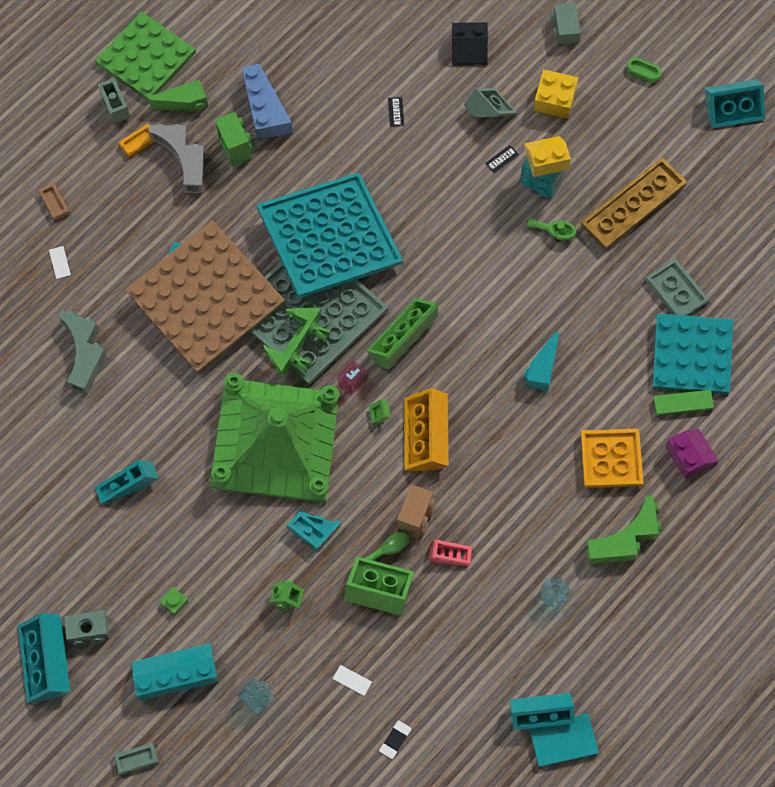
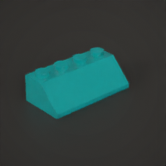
[18,613,70,703]
[132,643,219,701]

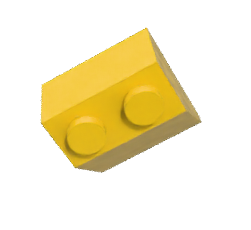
[524,136,571,177]

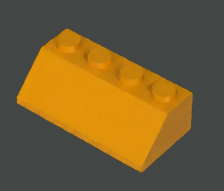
[404,388,449,471]

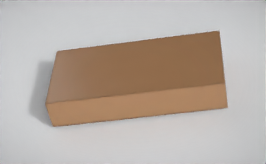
[38,183,71,222]

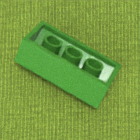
[366,298,438,370]

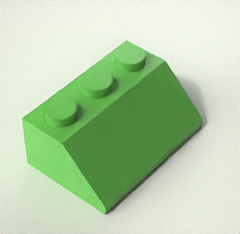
[344,557,414,616]

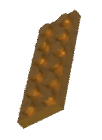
[581,157,687,250]

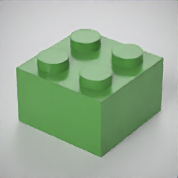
[215,112,253,166]

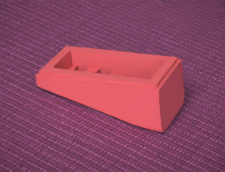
[429,539,472,566]

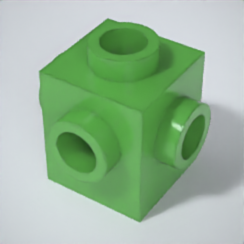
[269,580,304,611]

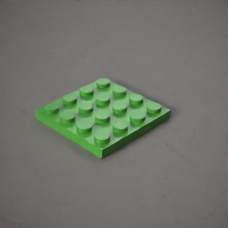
[95,11,196,101]

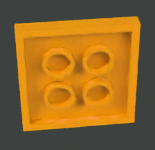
[580,429,644,488]

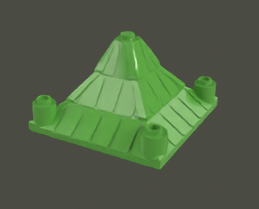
[210,373,340,503]

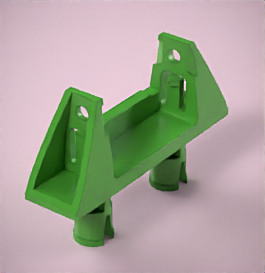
[263,308,331,378]

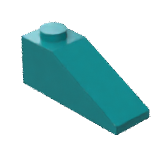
[523,332,559,391]
[95,459,159,504]

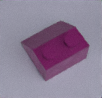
[666,429,719,479]

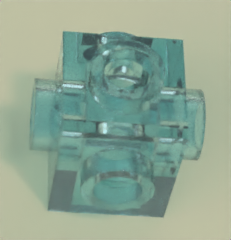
[540,576,570,609]
[237,678,274,715]

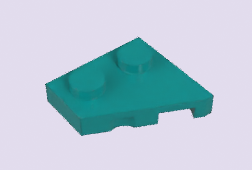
[287,511,341,552]

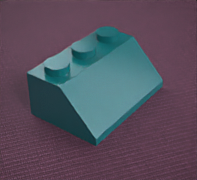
[704,79,765,128]

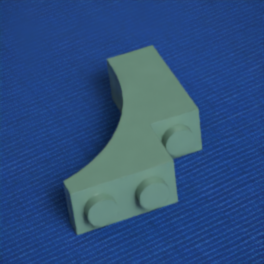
[59,310,106,395]

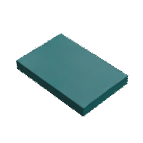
[529,713,599,768]

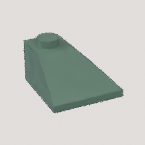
[464,88,517,117]

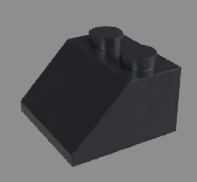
[451,22,488,65]

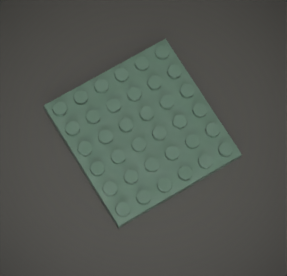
[250,262,389,385]

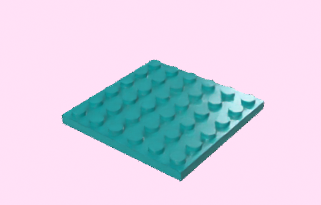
[257,172,403,299]

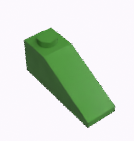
[148,80,208,112]

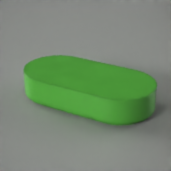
[627,57,662,83]

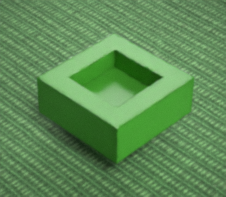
[369,399,391,424]
[160,587,188,615]

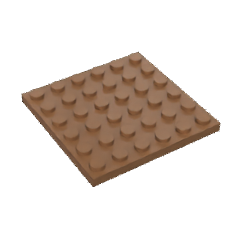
[125,220,285,373]

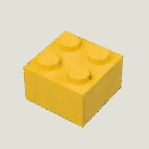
[534,69,579,119]

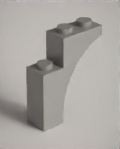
[149,124,204,193]

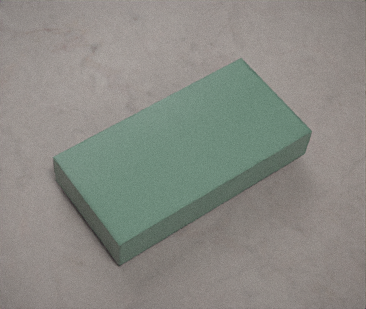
[114,743,159,775]

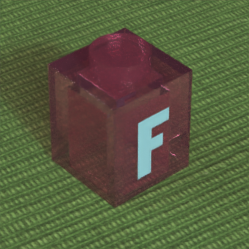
[337,360,367,394]

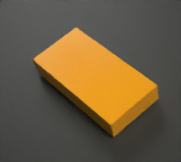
[118,124,158,158]

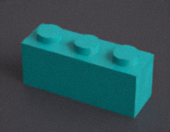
[509,693,575,730]

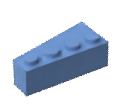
[242,64,293,140]

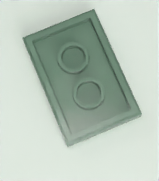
[645,258,710,316]

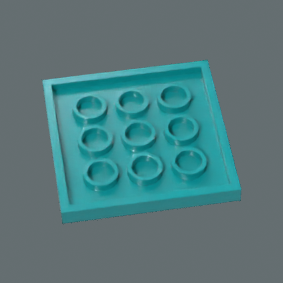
[652,313,733,394]

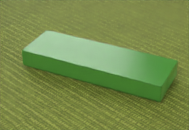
[653,390,714,416]

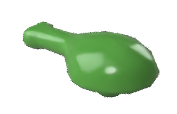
[527,218,577,241]
[365,532,410,561]

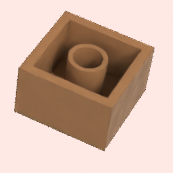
[397,484,436,539]

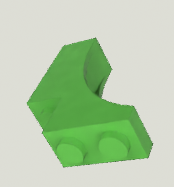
[586,496,661,564]

